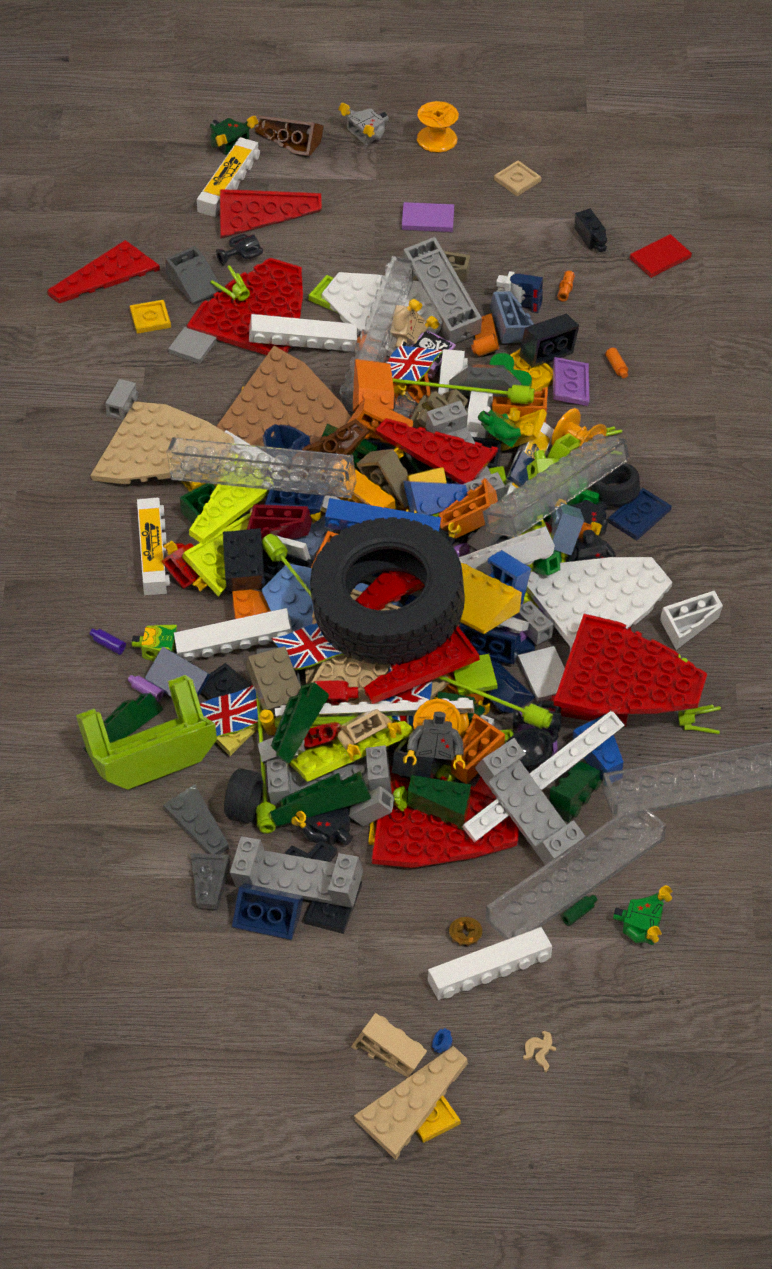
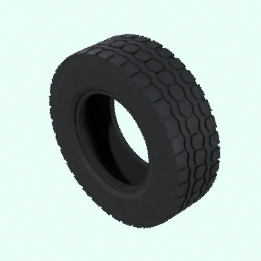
[310,517,465,665]

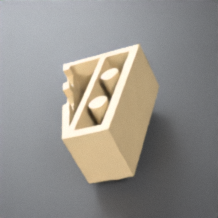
[351,1013,427,1077]

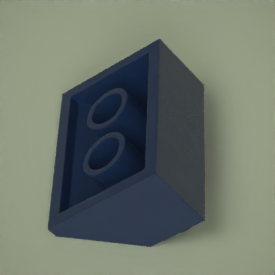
[460,623,521,665]
[484,660,535,713]
[232,883,304,940]

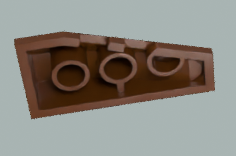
[255,115,324,156]
[292,419,369,484]

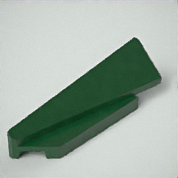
[271,682,329,764]
[83,692,163,757]
[270,771,371,826]

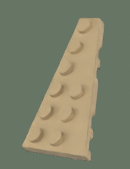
[354,1046,468,1160]

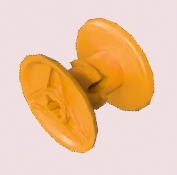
[417,101,459,152]
[551,408,607,464]
[413,698,469,740]

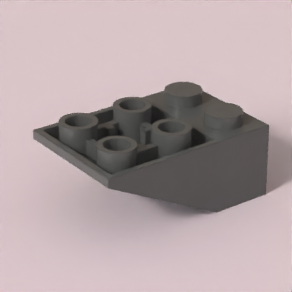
[165,246,222,304]

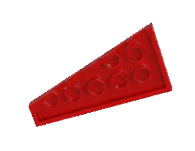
[219,189,322,239]
[47,240,160,303]
[375,418,498,484]
[355,571,425,610]
[364,626,480,704]

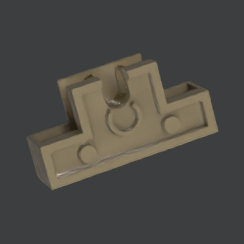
[410,389,469,431]

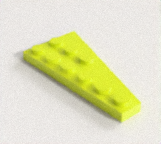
[189,455,274,544]
[182,504,265,597]
[289,721,413,782]

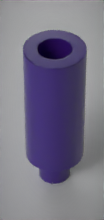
[90,629,126,655]

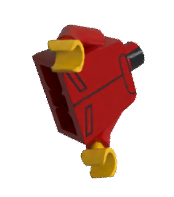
[161,541,207,592]

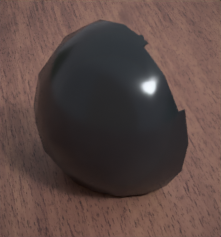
[506,728,552,773]

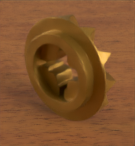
[449,917,482,947]

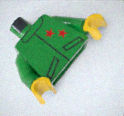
[478,407,534,447]
[613,885,672,945]

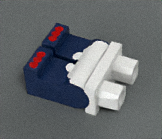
[497,271,543,313]

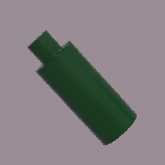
[560,894,598,926]

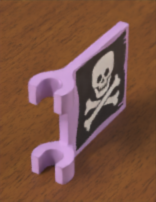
[411,330,456,378]

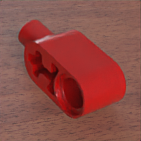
[314,680,359,706]
[304,722,342,747]

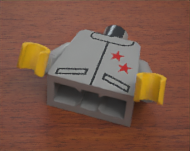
[338,103,389,145]

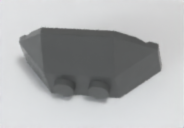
[449,364,521,397]

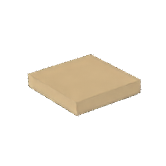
[494,161,541,196]

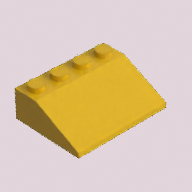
[460,563,522,634]

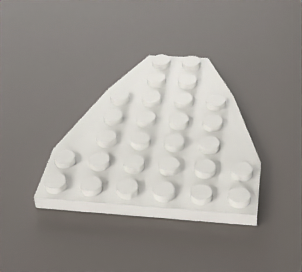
[322,272,442,356]
[526,557,672,648]

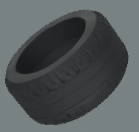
[591,462,640,506]
[224,768,263,823]

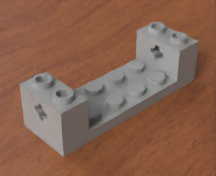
[403,237,482,344]
[426,400,505,505]
[475,738,586,866]
[267,745,392,809]
[230,836,363,908]

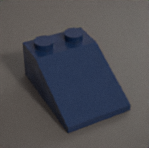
[265,480,328,515]

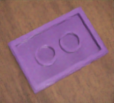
[402,202,454,232]
[553,357,589,406]

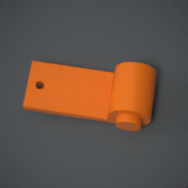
[471,313,499,357]

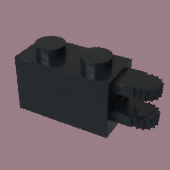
[574,208,607,252]

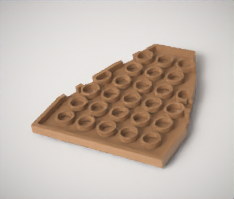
[216,346,351,453]

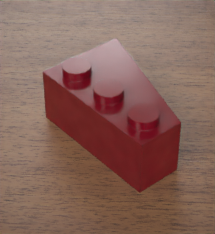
[247,504,312,540]

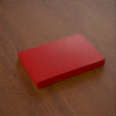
[630,234,692,278]

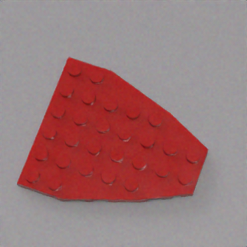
[187,258,303,355]
[554,614,707,715]
[372,766,519,868]

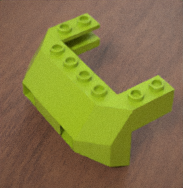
[76,675,217,790]

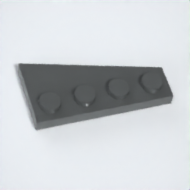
[163,784,229,855]

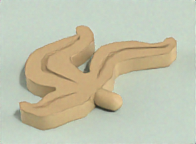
[523,1031,556,1072]

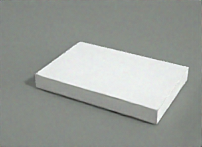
[518,646,565,702]

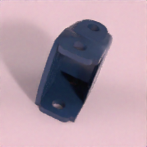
[262,424,311,474]

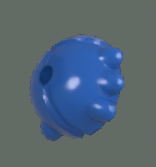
[432,1028,452,1053]

